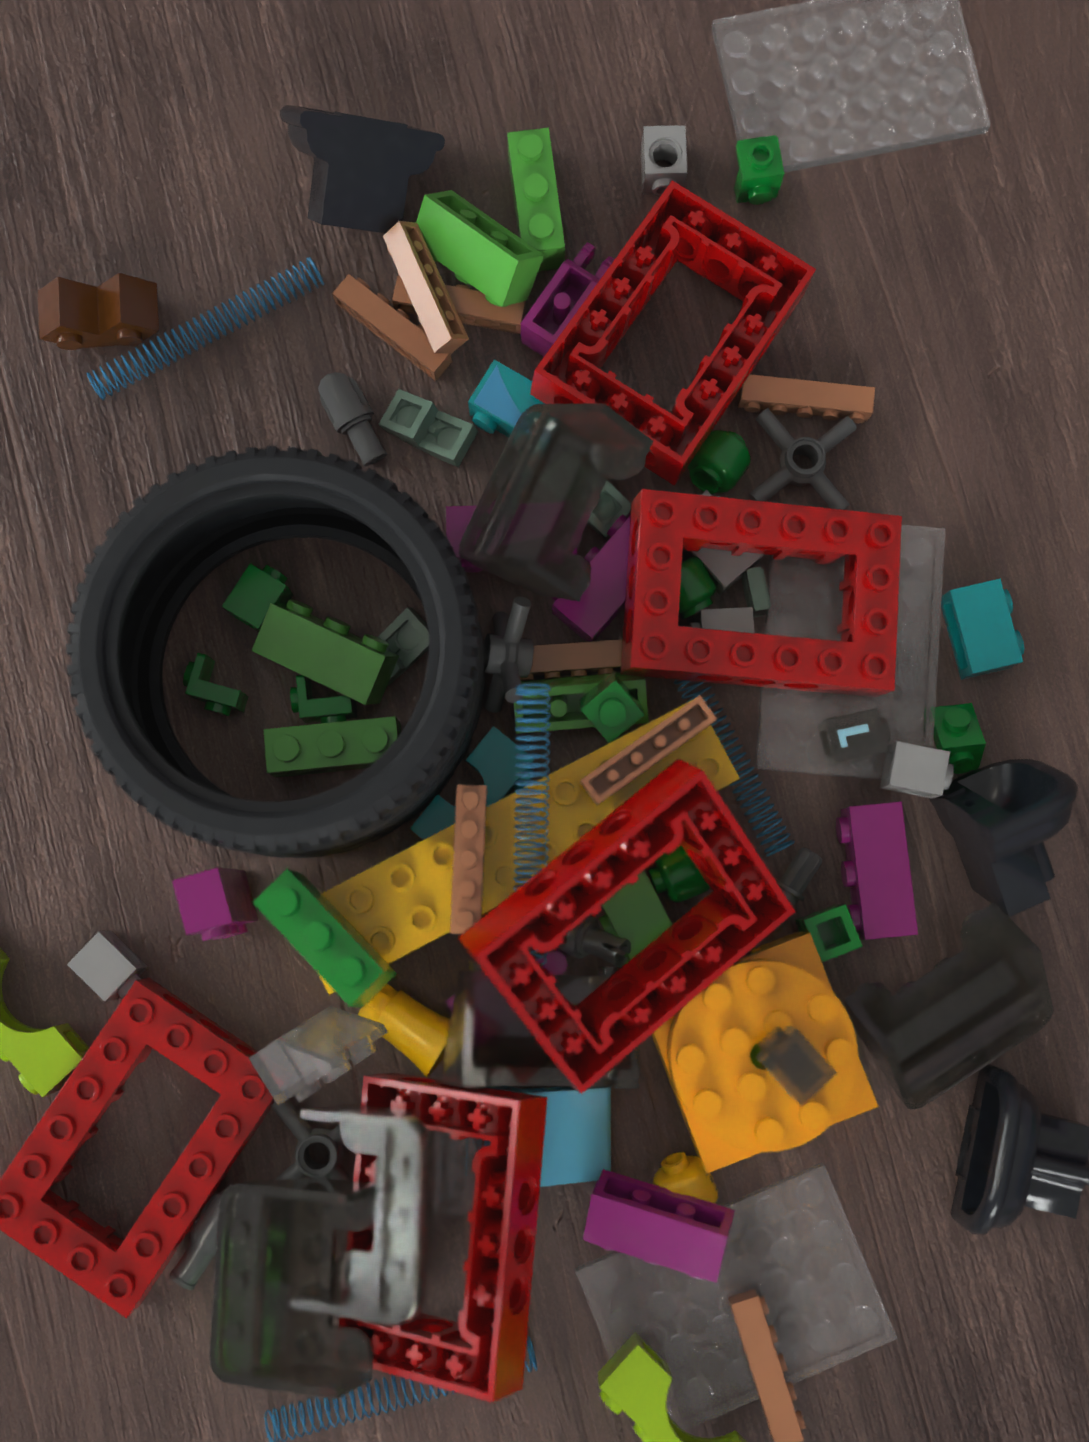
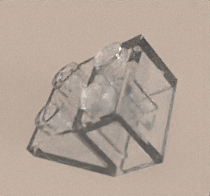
[249,1006,388,1105]

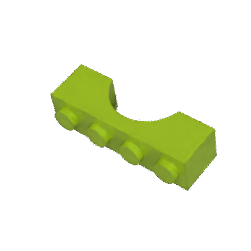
[0,948,89,1098]
[598,1332,747,1442]

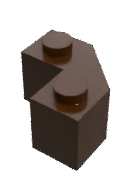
[38,273,159,350]

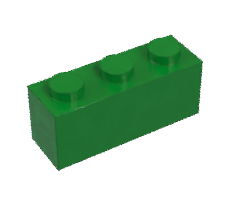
[253,868,397,1007]

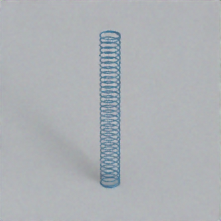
[87,257,324,400]
[673,680,795,857]
[513,684,551,965]
[265,1336,537,1442]

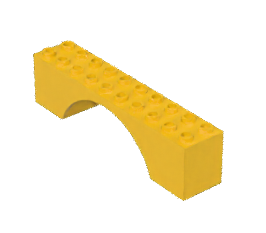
[318,699,740,995]

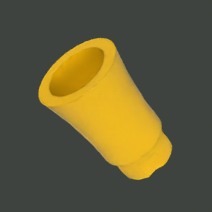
[358,984,462,1078]

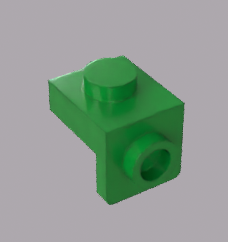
[734,135,785,205]
[183,652,249,716]
[290,675,357,724]
[927,703,986,774]

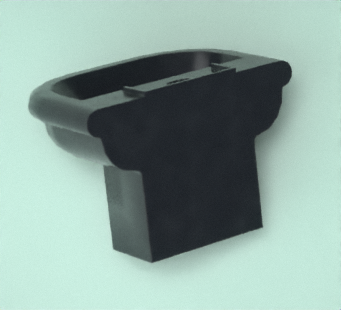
[280,105,445,233]
[929,759,1078,917]
[951,1064,1089,1235]

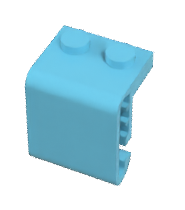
[483,1084,611,1187]

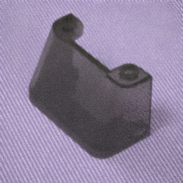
[442,962,640,1089]

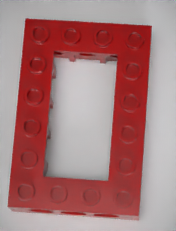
[530,180,816,486]
[621,489,902,697]
[458,759,796,1094]
[0,978,293,1319]
[335,1073,548,1403]

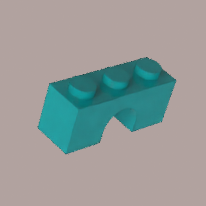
[410,726,535,840]

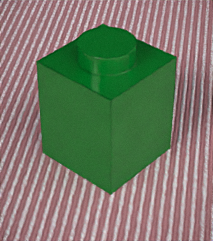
[222,563,294,632]
[579,672,645,743]
[795,904,863,962]

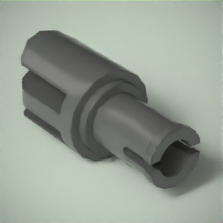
[318,372,387,467]
[555,915,631,967]
[169,1189,251,1290]

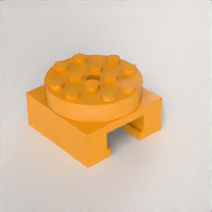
[651,932,878,1174]

